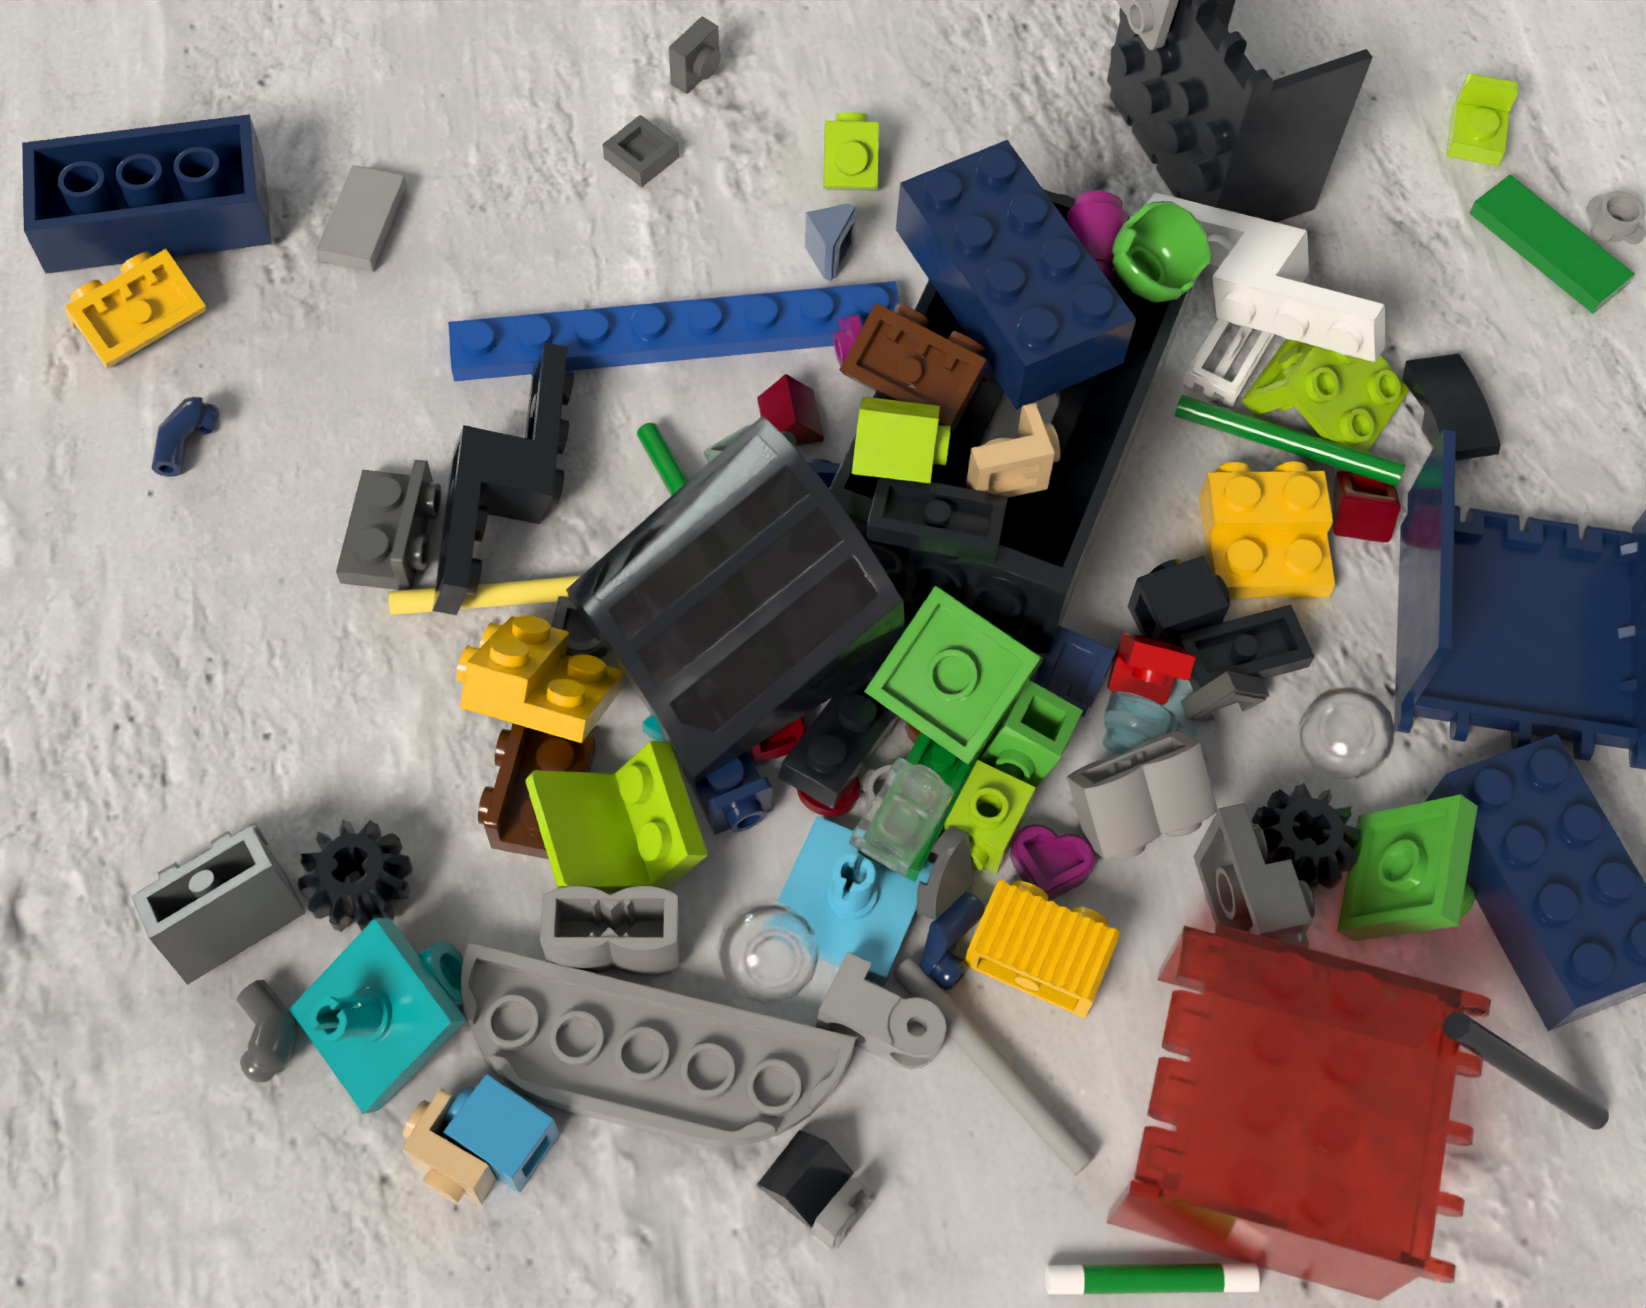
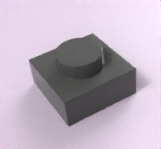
[669,16,721,94]

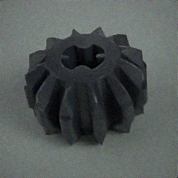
[1251,783,1361,893]
[298,819,413,933]

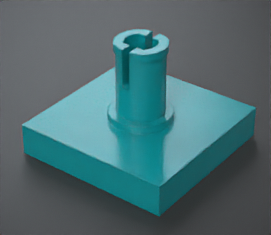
[289,918,466,1114]

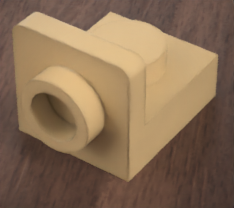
[966,403,1060,498]

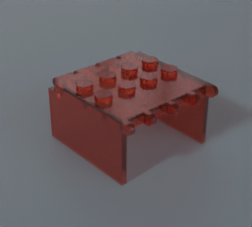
[1106,924,1491,1301]

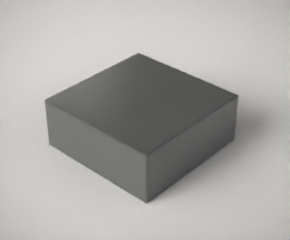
[602,114,679,188]

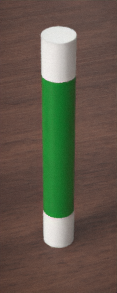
[1045,1263,1260,1295]

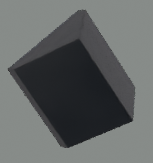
[757,1130,853,1229]

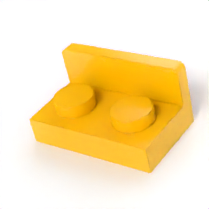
[65,249,206,369]

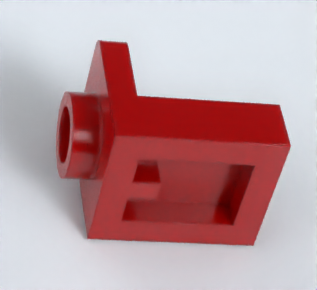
[1107,631,1196,705]

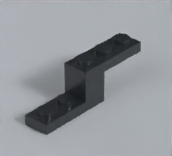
[432,342,574,615]

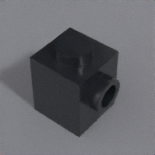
[1127,556,1230,644]

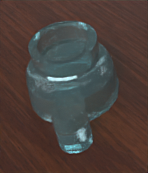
[1102,691,1198,755]

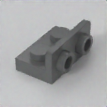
[336,459,441,590]

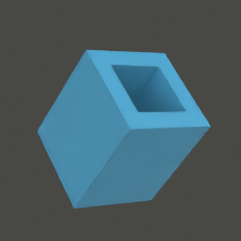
[444,1074,560,1193]

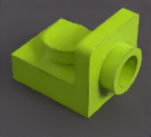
[1446,74,1519,166]

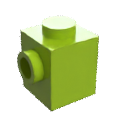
[852,397,951,483]
[942,760,1036,875]

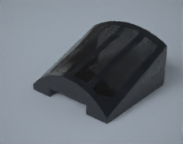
[566,416,905,784]

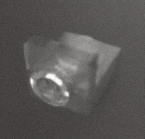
[849,758,954,877]

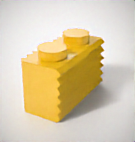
[965,880,1121,1019]

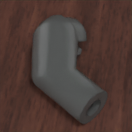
[236,980,298,1082]

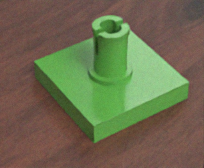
[864,586,1044,765]
[1337,794,1478,941]

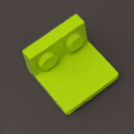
[1242,339,1408,453]
[526,741,708,893]

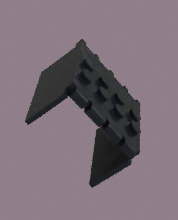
[1106,0,1373,223]

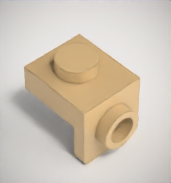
[402,1088,497,1204]

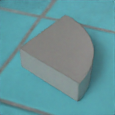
[813,1177,874,1249]

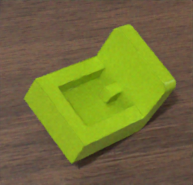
[823,112,879,191]

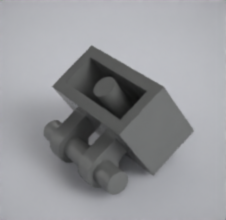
[131,822,306,985]

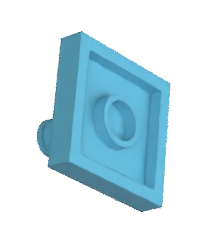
[765,816,934,986]

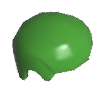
[1111,201,1211,303]

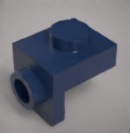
[1032,626,1117,719]

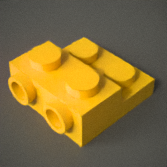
[1199,461,1335,598]
[456,616,623,743]

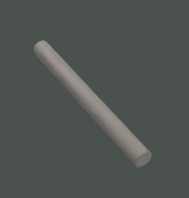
[893,956,1095,1176]

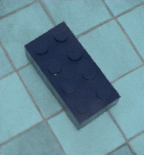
[22,114,272,274]
[896,140,1136,410]
[1424,734,1646,1031]

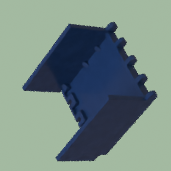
[1394,429,1646,770]

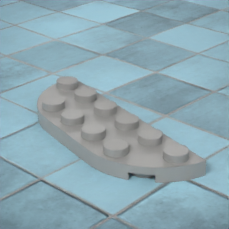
[461,942,856,1147]

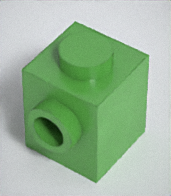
[979,680,1083,788]

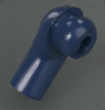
[151,397,220,477]
[920,892,985,990]

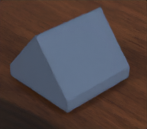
[805,204,857,281]

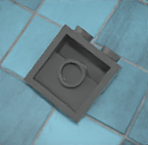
[1193,803,1315,979]

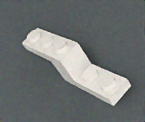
[1147,192,1385,362]

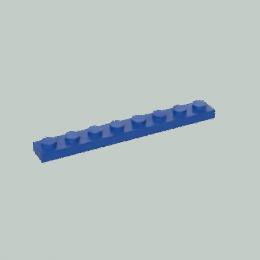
[448,281,900,382]

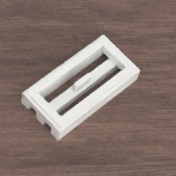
[1182,319,1276,408]

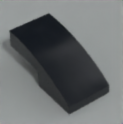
[1402,353,1501,461]

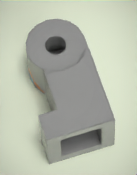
[815,952,947,1069]

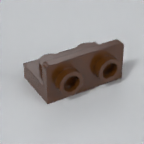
[839,303,993,432]
[478,723,596,859]

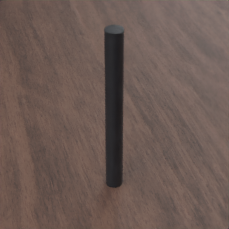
[1443,1011,1609,1130]

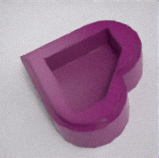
[1010,824,1095,901]

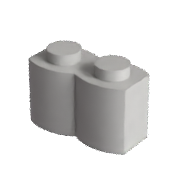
[1067,731,1218,860]
[540,886,681,975]

